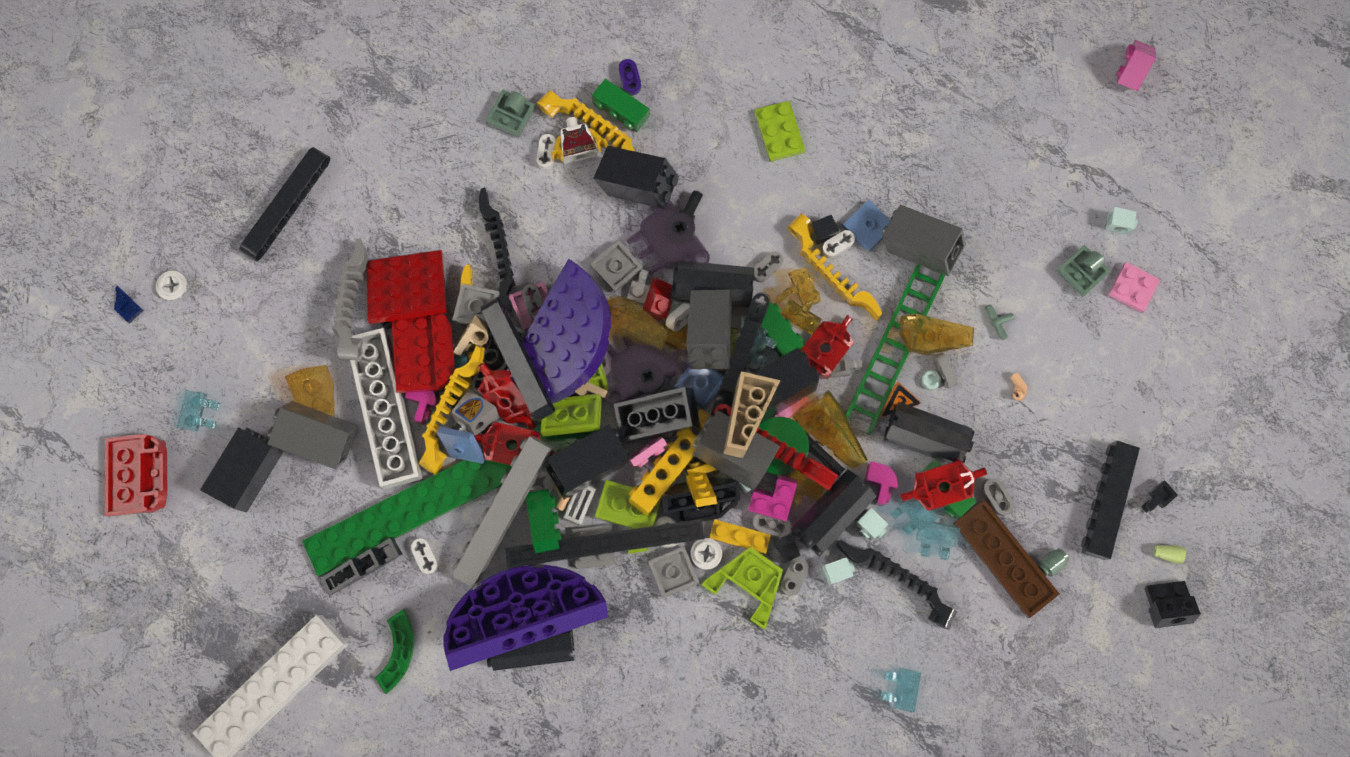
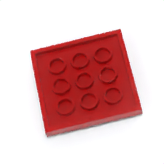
[367,250,447,324]

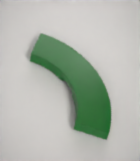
[375,609,414,694]

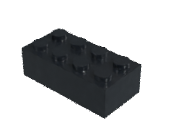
[614,387,701,443]

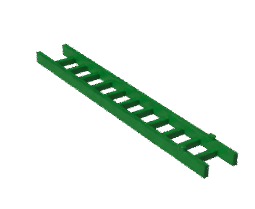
[842,264,945,435]

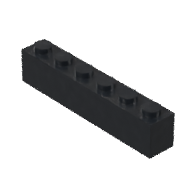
[1081,440,1140,560]

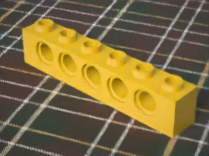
[629,409,710,516]

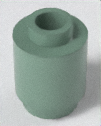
[1038,548,1069,577]

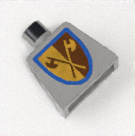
[450,389,500,435]

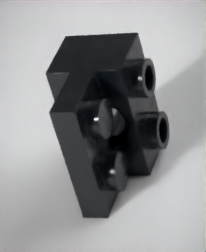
[1144,581,1201,628]

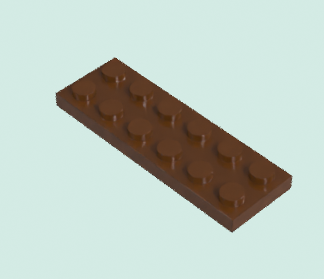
[952,500,1060,618]

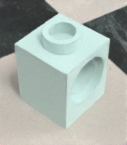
[1105,207,1138,235]
[822,557,855,585]

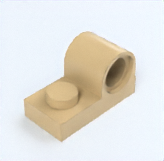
[453,315,491,356]

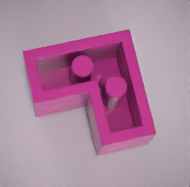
[1115,40,1156,91]
[748,475,797,521]

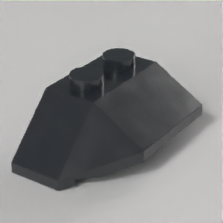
[661,477,740,522]

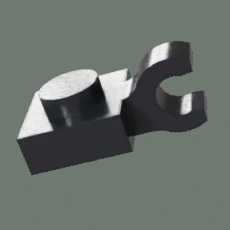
[1141,480,1178,513]

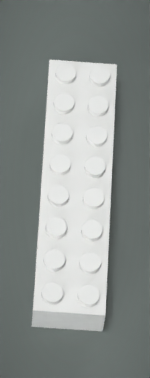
[350,328,423,489]
[193,615,349,757]

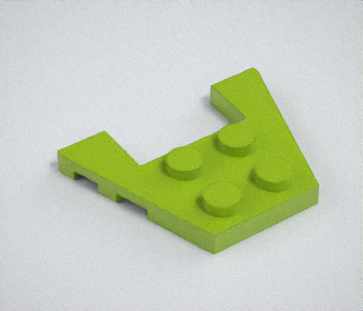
[701,546,783,630]

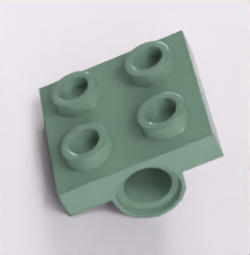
[486,89,536,138]
[1056,245,1111,297]

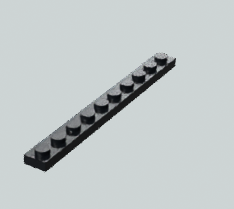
[505,519,705,568]

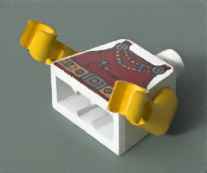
[552,117,608,164]

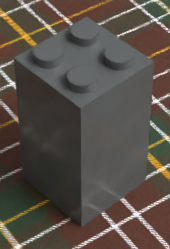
[882,204,966,277]
[686,290,733,370]
[267,401,358,470]
[692,410,780,490]

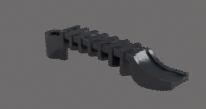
[479,187,516,313]
[711,292,771,417]
[836,539,958,630]

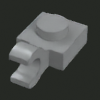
[627,269,650,305]
[830,356,863,378]

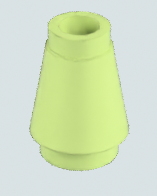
[1154,545,1186,565]

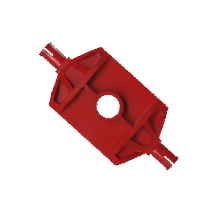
[801,315,854,379]
[477,362,536,430]
[474,422,556,465]
[900,458,988,511]

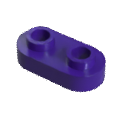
[619,59,641,95]

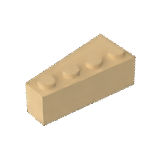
[723,371,780,458]

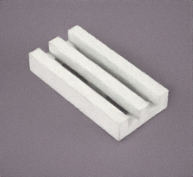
[563,486,596,526]

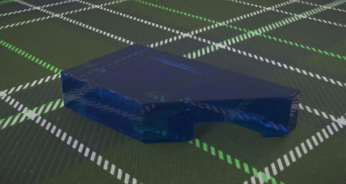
[114,286,144,323]

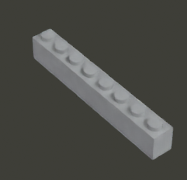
[452,436,553,588]

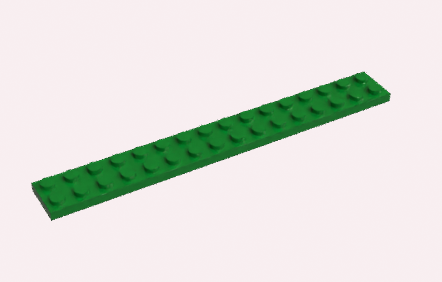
[302,422,596,577]

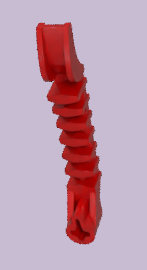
[714,404,838,491]

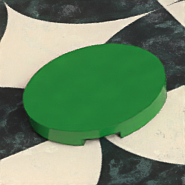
[759,417,809,475]

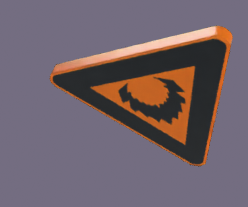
[881,382,921,417]

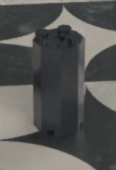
[671,260,754,308]
[883,402,975,463]
[790,469,876,557]
[487,630,575,671]

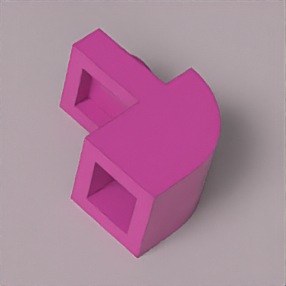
[405,391,439,425]
[864,461,898,507]

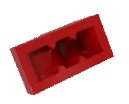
[641,278,673,320]

